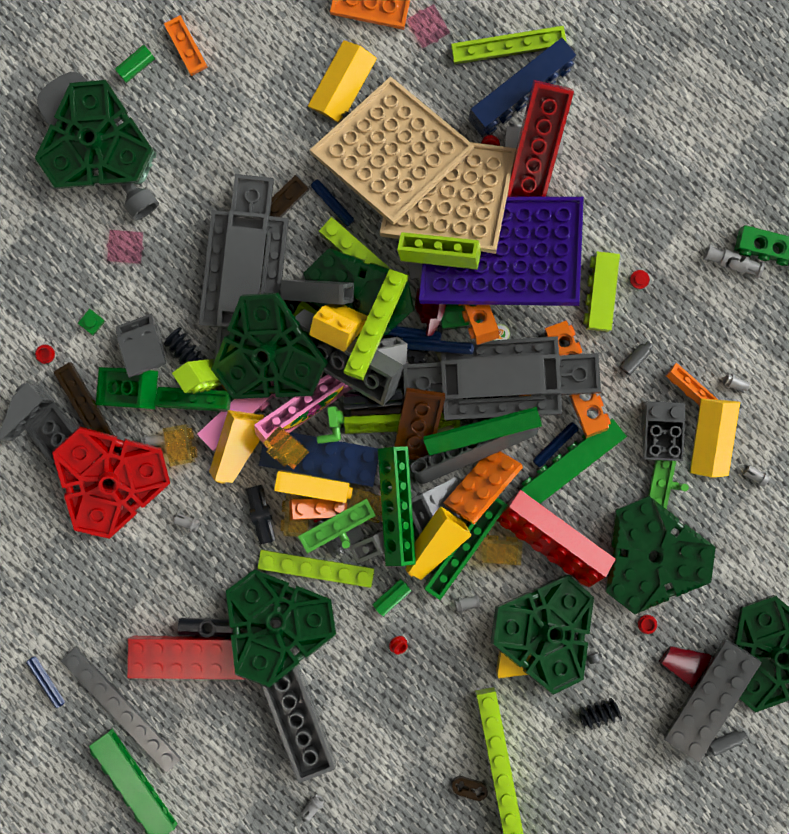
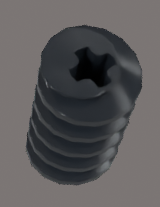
[164,327,205,365]
[579,698,622,732]

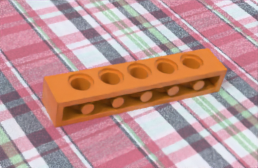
[458,304,499,345]
[544,320,611,438]

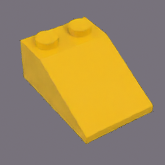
[309,304,368,352]

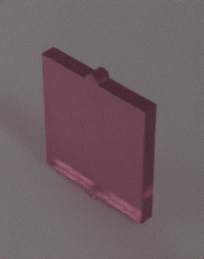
[407,4,450,48]
[107,230,144,264]

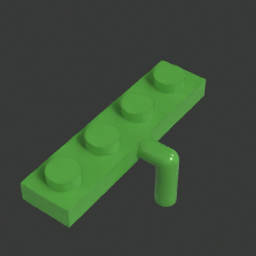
[317,406,344,444]
[648,460,689,509]
[298,498,376,553]

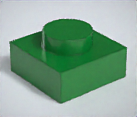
[78,309,106,336]

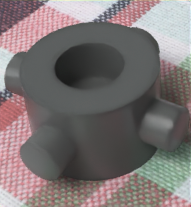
[586,652,602,664]

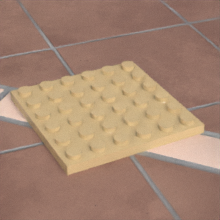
[310,76,474,225]
[380,142,516,254]

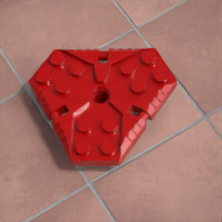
[52,426,170,539]

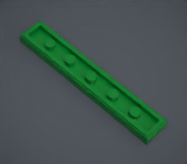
[424,407,542,456]

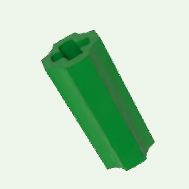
[115,45,155,83]
[372,578,412,617]

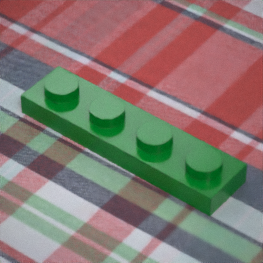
[154,387,232,412]

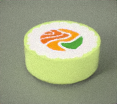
[495,324,510,340]

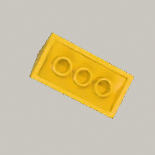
[308,40,377,123]
[690,399,740,478]

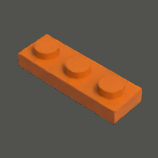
[164,15,208,76]
[666,363,718,406]
[289,499,347,520]

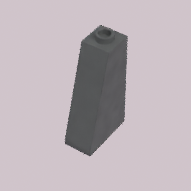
[278,279,354,305]

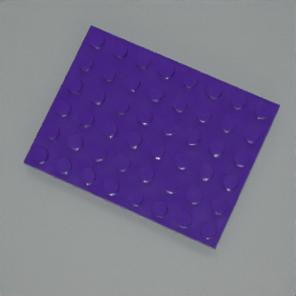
[419,197,584,306]

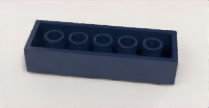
[468,37,576,137]
[259,432,379,487]

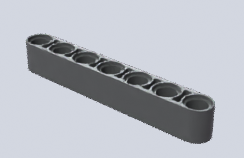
[411,427,539,484]

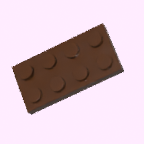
[393,387,445,460]

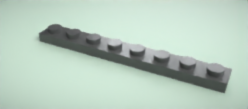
[61,647,181,773]

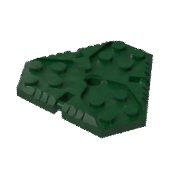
[35,80,153,189]
[304,248,414,340]
[211,293,328,399]
[605,496,716,614]
[226,569,336,688]
[490,575,594,695]
[734,595,789,713]

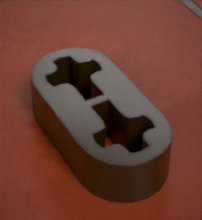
[452,776,488,801]

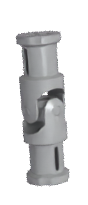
[703,244,765,279]

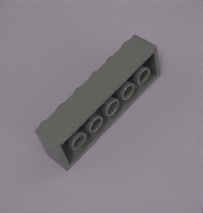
[289,309,404,406]
[664,638,761,762]
[262,655,336,783]

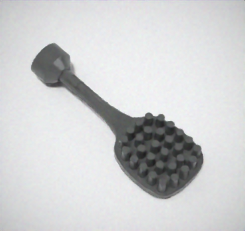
[37,72,159,221]

